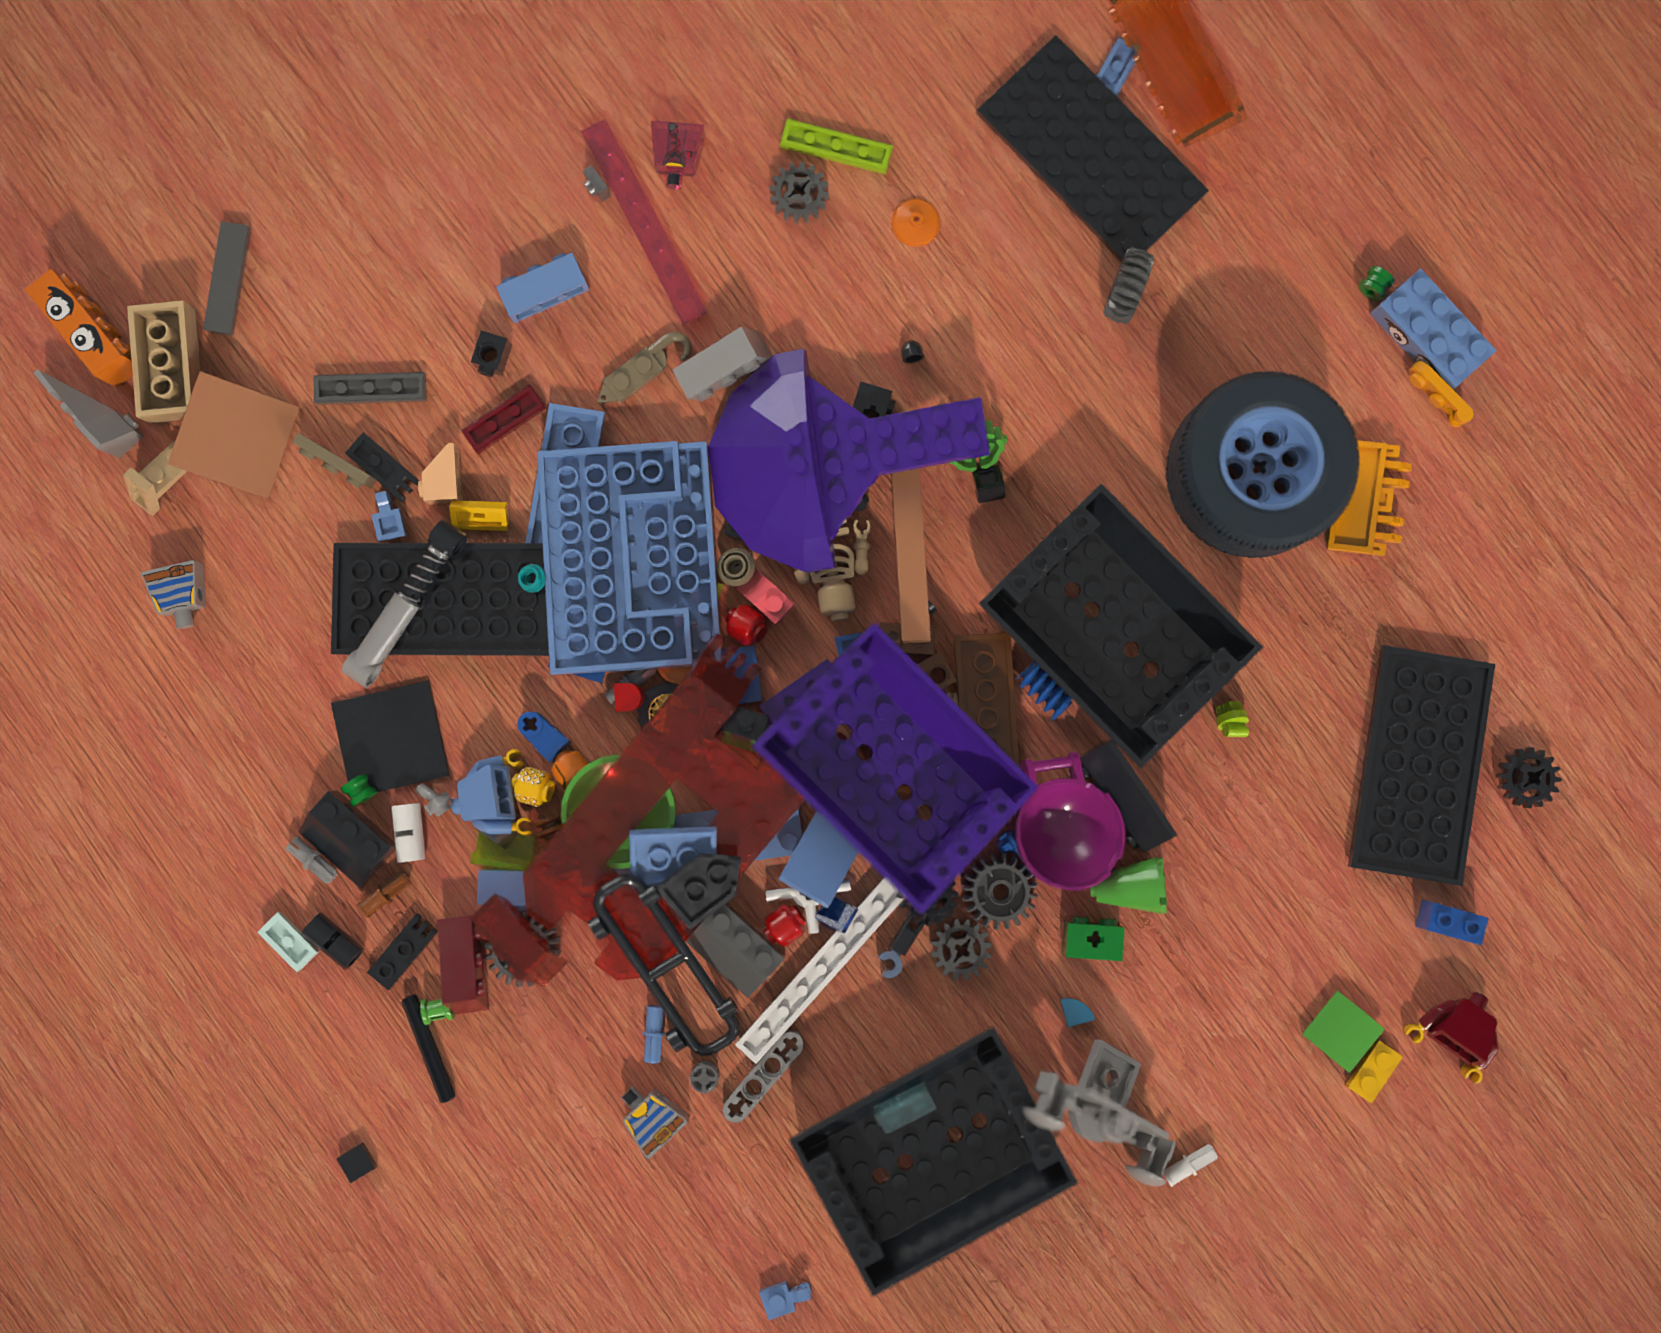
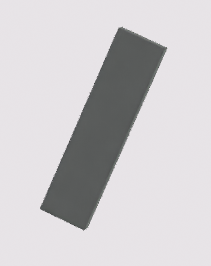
[203,222,251,335]
[314,372,427,405]

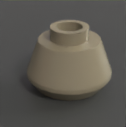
[717,548,755,586]

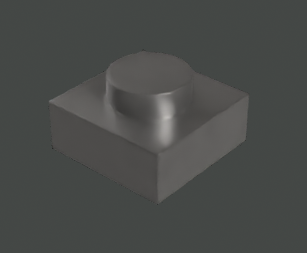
[583,165,611,202]

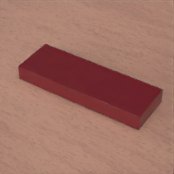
[461,384,547,455]

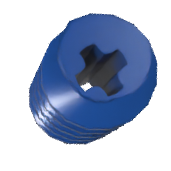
[1014,661,1073,721]

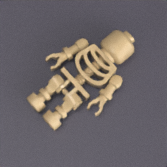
[794,520,870,621]

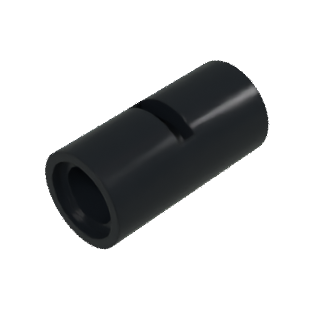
[302,912,364,970]

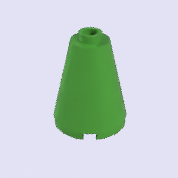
[1090,857,1167,914]

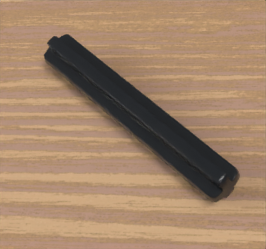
[401,995,455,1103]

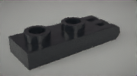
[345,432,420,502]
[367,913,438,990]

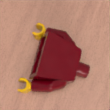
[1404,992,1499,1083]

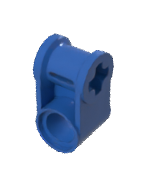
[517,712,571,762]

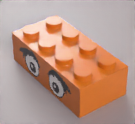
[24,268,133,388]

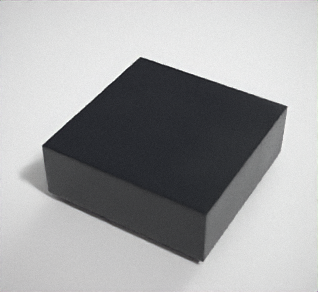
[337,1142,377,1183]

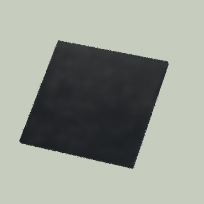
[331,681,450,792]

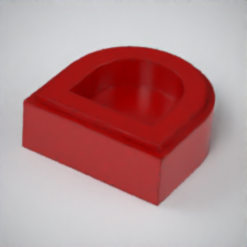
[613,682,644,712]

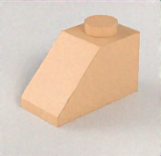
[418,443,463,505]

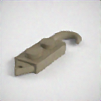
[597,332,691,404]

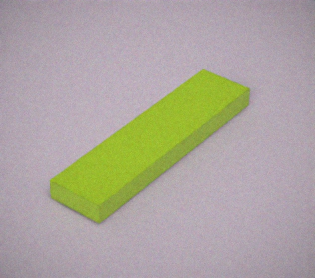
[780,118,893,175]

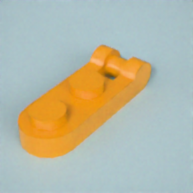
[1409,361,1474,427]

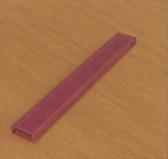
[581,119,707,325]

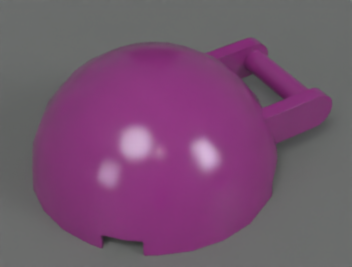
[1014,752,1125,890]

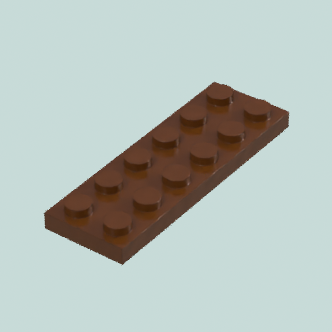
[954,633,1019,767]

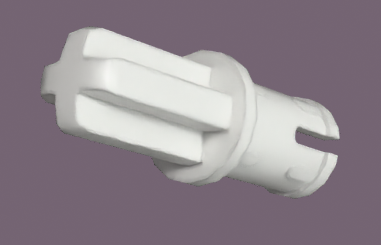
[1163,1144,1218,1187]

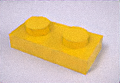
[449,500,510,531]
[1345,1039,1403,1104]

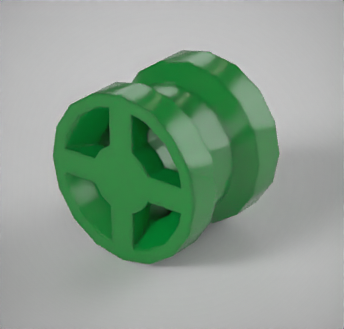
[1358,266,1395,301]
[341,774,377,808]

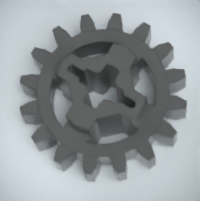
[769,162,829,224]
[930,918,992,980]

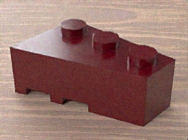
[437,915,489,1015]

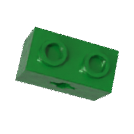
[1062,916,1125,962]

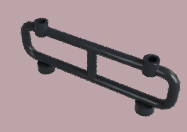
[588,874,740,1056]

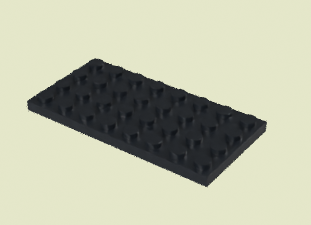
[976,35,1209,262]
[331,543,549,656]
[1348,645,1495,886]

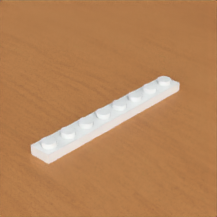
[735,878,903,1064]

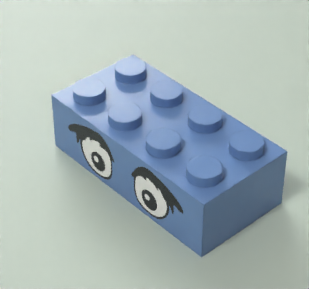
[1369,268,1497,389]

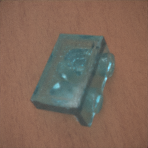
[873,1082,936,1134]

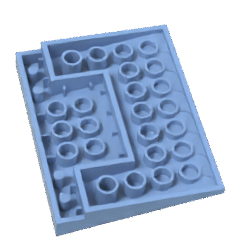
[537,441,723,675]

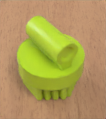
[1216,701,1249,737]

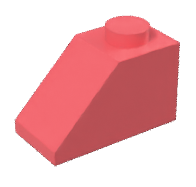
[736,569,795,626]

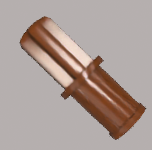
[357,872,411,918]

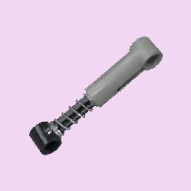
[341,519,468,688]

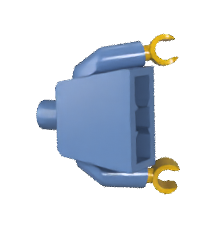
[451,749,533,836]

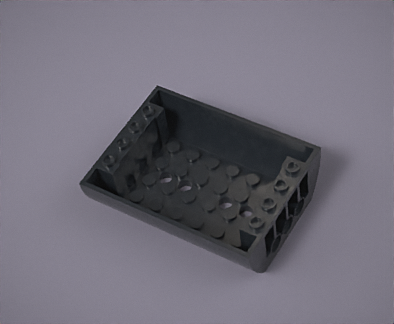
[978,484,1263,768]
[789,1026,1078,1297]

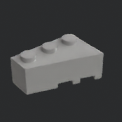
[673,327,772,402]

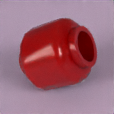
[725,604,768,646]
[763,904,807,946]

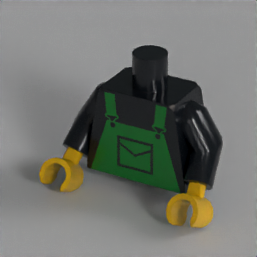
[694,705,777,779]

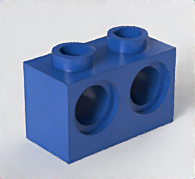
[1415,900,1489,945]

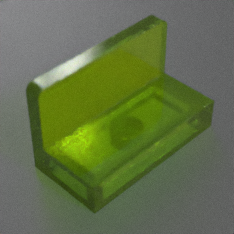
[470,832,536,871]

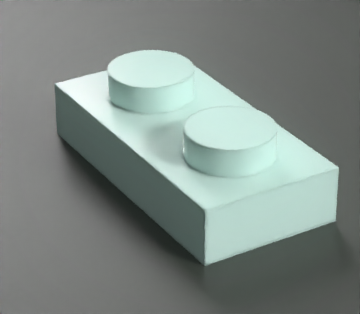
[257,911,320,972]

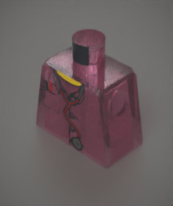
[651,120,706,190]

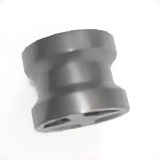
[690,1061,720,1093]

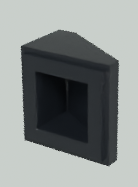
[972,465,1005,503]

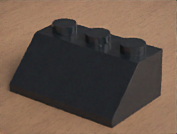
[299,790,396,888]

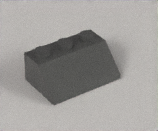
[685,903,785,998]

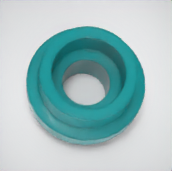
[518,564,546,593]

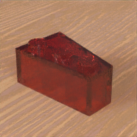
[470,893,569,986]

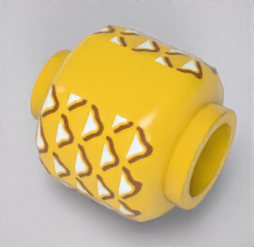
[511,767,555,807]

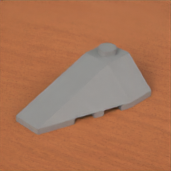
[34,369,144,458]

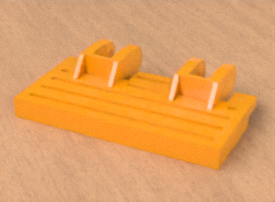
[1328,440,1412,556]

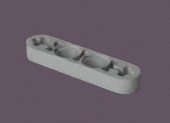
[723,1030,804,1123]

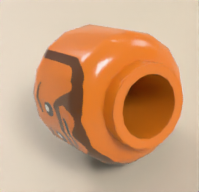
[551,750,589,791]

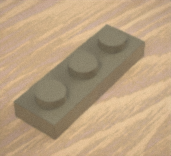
[292,433,376,489]

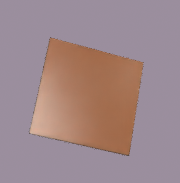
[168,371,299,499]

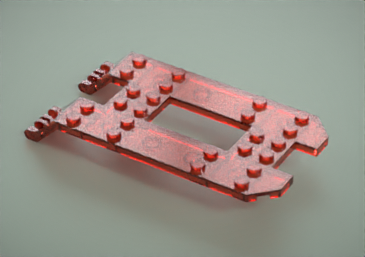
[522,633,847,981]

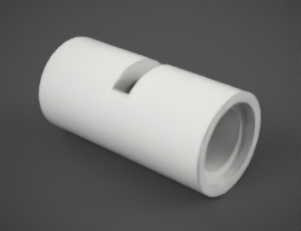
[391,803,426,863]

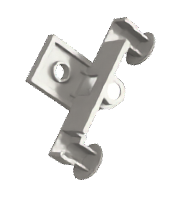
[1023,1039,1176,1186]

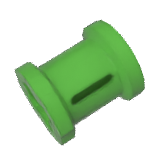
[420,999,455,1025]

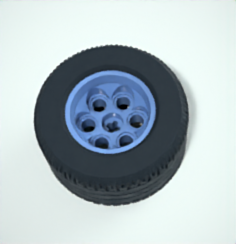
[1166,371,1360,558]

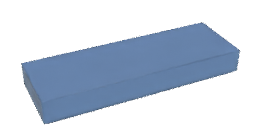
[1097,37,1143,96]

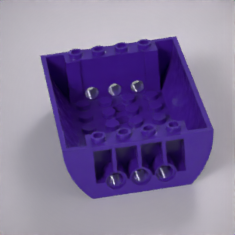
[752,623,1039,914]

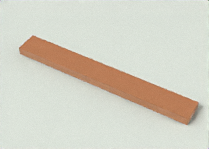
[891,468,931,644]

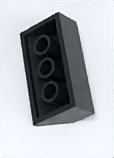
[1080,739,1178,853]

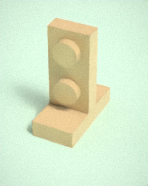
[123,440,187,516]

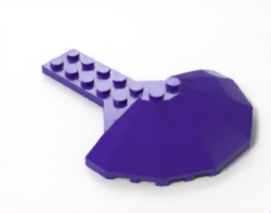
[708,349,991,573]

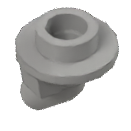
[416,784,452,817]

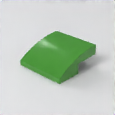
[1302,990,1385,1073]

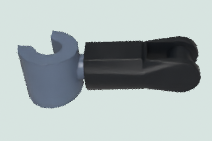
[877,914,925,978]

